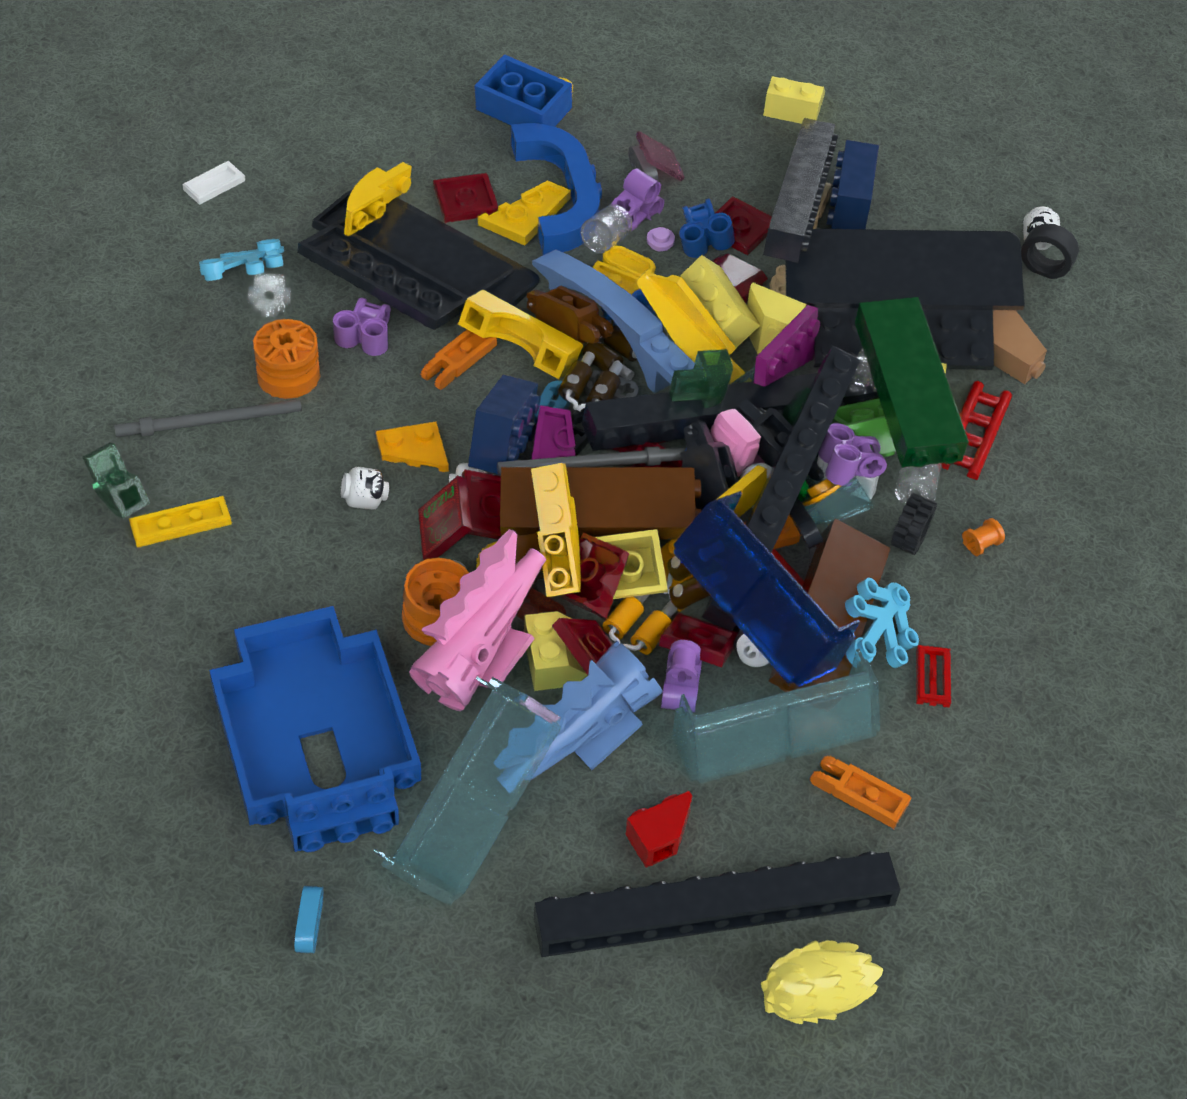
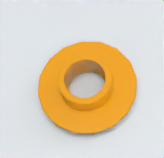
[802,478,843,507]

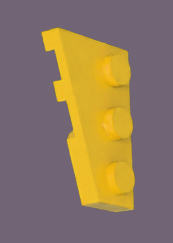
[478,180,571,246]

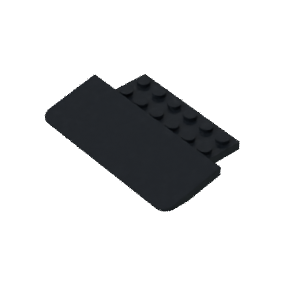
[297,189,540,330]
[785,229,1025,370]

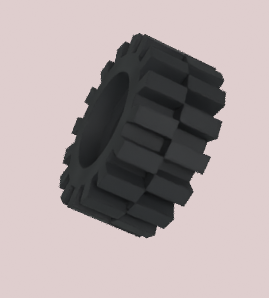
[891,493,937,555]

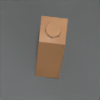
[993,310,1047,384]

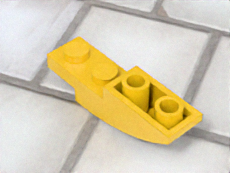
[344,162,412,236]
[531,463,581,598]

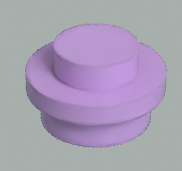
[647,227,675,251]

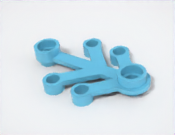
[199,239,284,281]
[845,578,919,668]

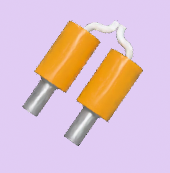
[603,594,677,655]

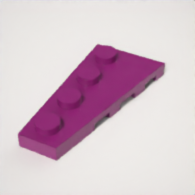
[754,305,820,386]
[531,405,575,459]

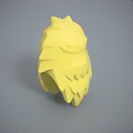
[761,940,883,1024]

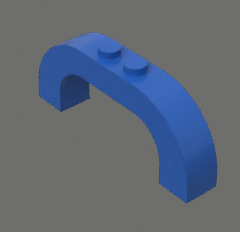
[511,123,602,255]

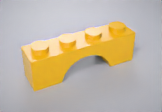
[458,290,583,379]

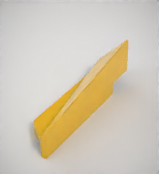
[636,269,750,387]

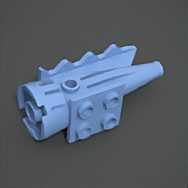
[494,641,663,794]

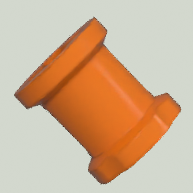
[962,518,1005,556]

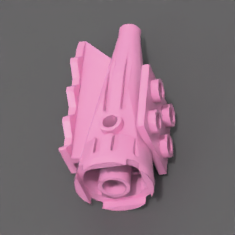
[409,529,546,711]

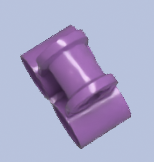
[611,168,664,231]
[333,297,391,356]
[818,423,887,486]
[661,640,702,712]

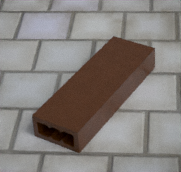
[500,467,701,539]
[769,518,891,711]

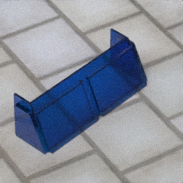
[673,491,860,687]

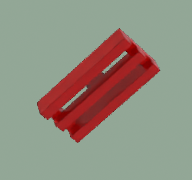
[916,645,951,708]

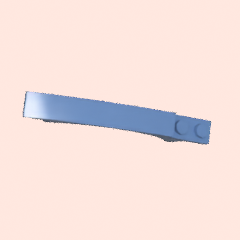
[532,249,700,393]

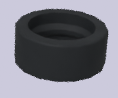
[1021,223,1079,279]

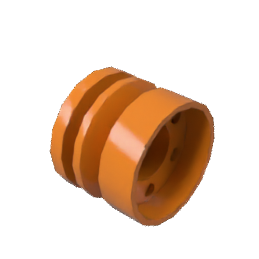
[253,319,320,399]
[402,558,469,646]

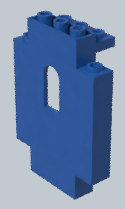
[209,606,421,852]

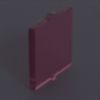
[635,131,685,181]

